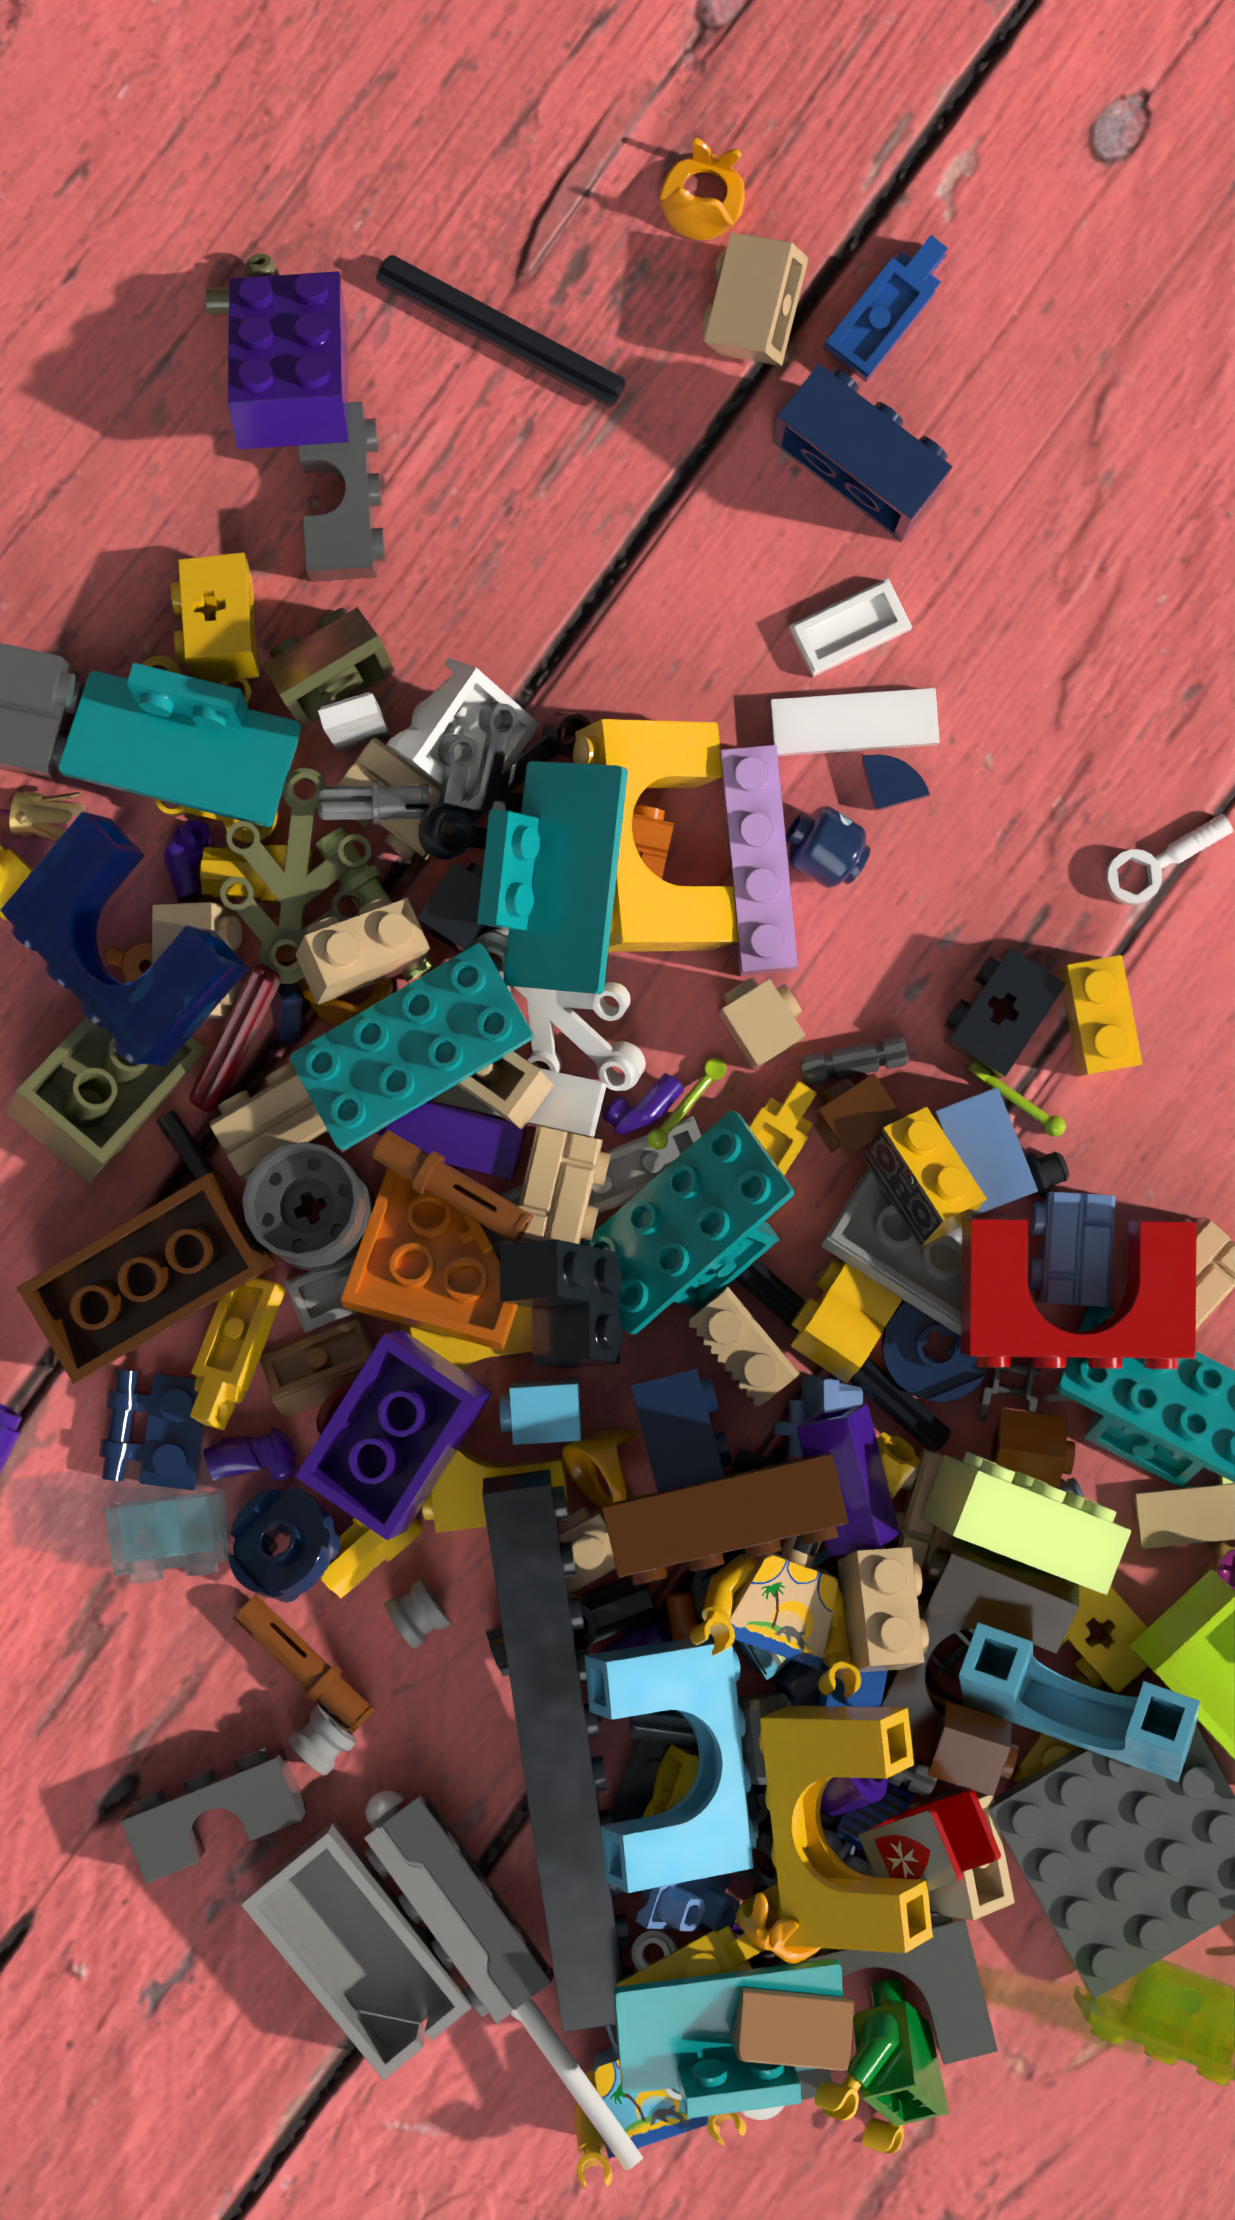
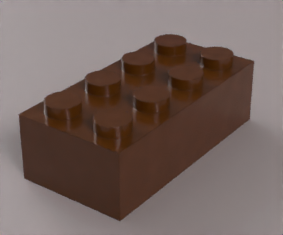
[17,1170,277,1384]
[602,1452,849,1585]

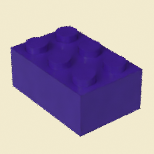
[228,271,349,450]
[295,1330,493,1540]

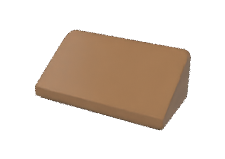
[260,1316,375,1417]
[731,1987,854,2071]

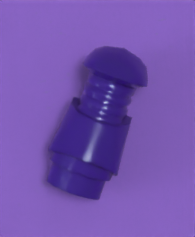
[204,1427,298,1481]

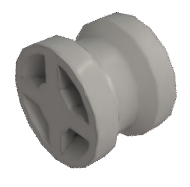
[384,1578,452,1649]
[287,1704,358,1776]

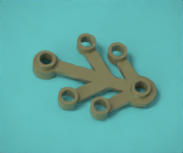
[220,768,371,984]

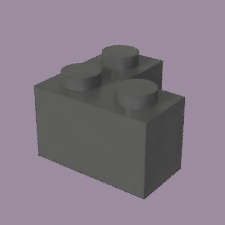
[0,643,85,780]

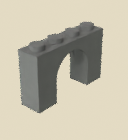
[750,1911,998,2100]

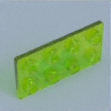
[1073,1959,1235,2086]

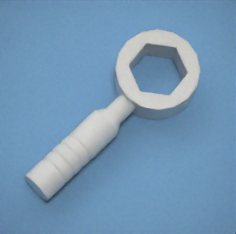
[1104,814,1233,905]

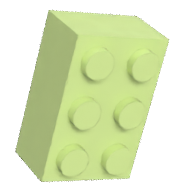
[921,1451,1131,1595]

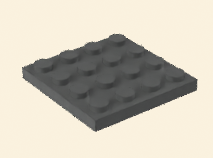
[989,1725,1235,2000]

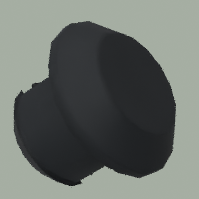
[1025,1151,1069,1198]

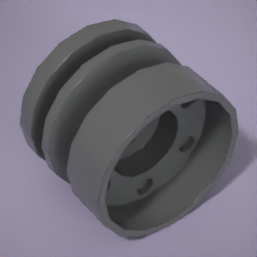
[242,1142,375,1272]

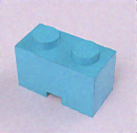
[500,1377,582,1445]

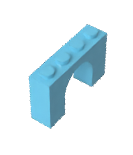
[959,1623,1200,1782]
[584,1635,756,1893]

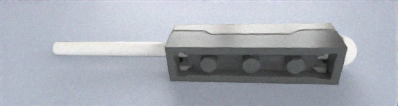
[364,1791,643,2171]

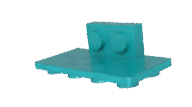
[59,663,302,827]
[477,761,628,995]
[289,943,534,1150]
[581,1110,794,1335]
[1056,1306,1235,1488]
[614,1959,843,2119]

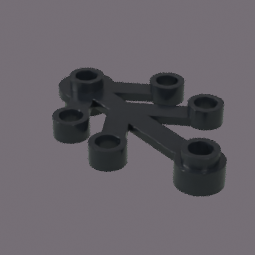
[419,702,591,860]

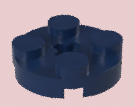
[881,1301,989,1402]
[228,1487,341,1603]

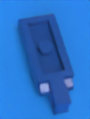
[823,235,948,382]

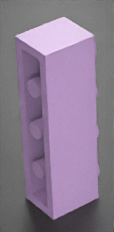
[721,745,798,976]

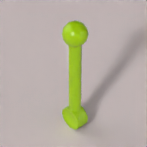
[647,1058,726,1150]
[967,1061,1066,1137]

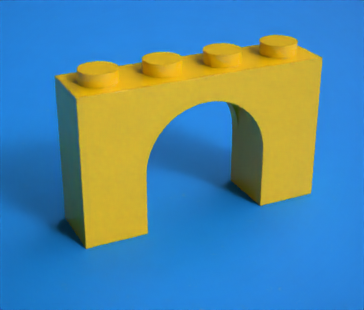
[573,719,739,952]
[400,1305,570,1533]
[759,1705,933,1953]

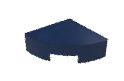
[861,754,930,811]
[270,965,303,1044]

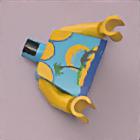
[574,2024,746,2190]

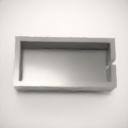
[241,1820,472,2080]

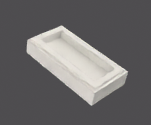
[789,578,912,678]

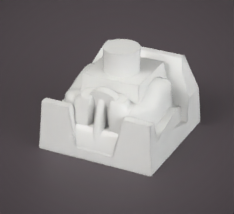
[386,658,540,800]

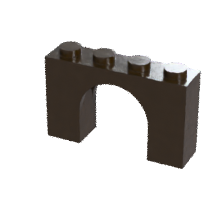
[881,1536,1079,1767]

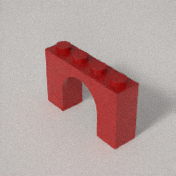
[961,1219,1197,1369]

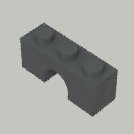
[298,402,386,582]
[121,1746,307,1884]

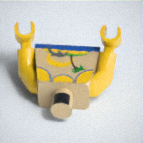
[690,1535,861,1699]

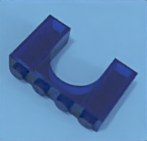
[0,812,249,1066]

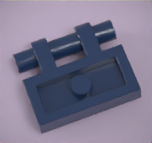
[99,1368,205,1491]

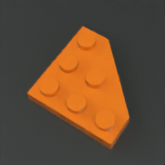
[341,1168,518,1351]

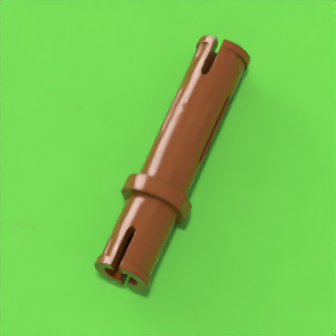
[372,1130,533,1244]
[232,1594,375,1735]

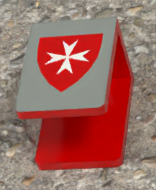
[858,1789,1001,1892]

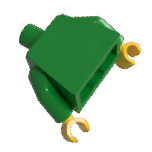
[814,1979,949,2154]

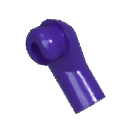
[164,819,211,903]
[602,1073,684,1135]

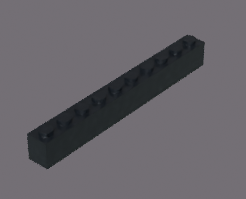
[482,1469,635,2032]

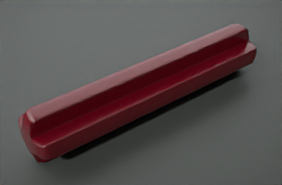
[189,964,281,1113]

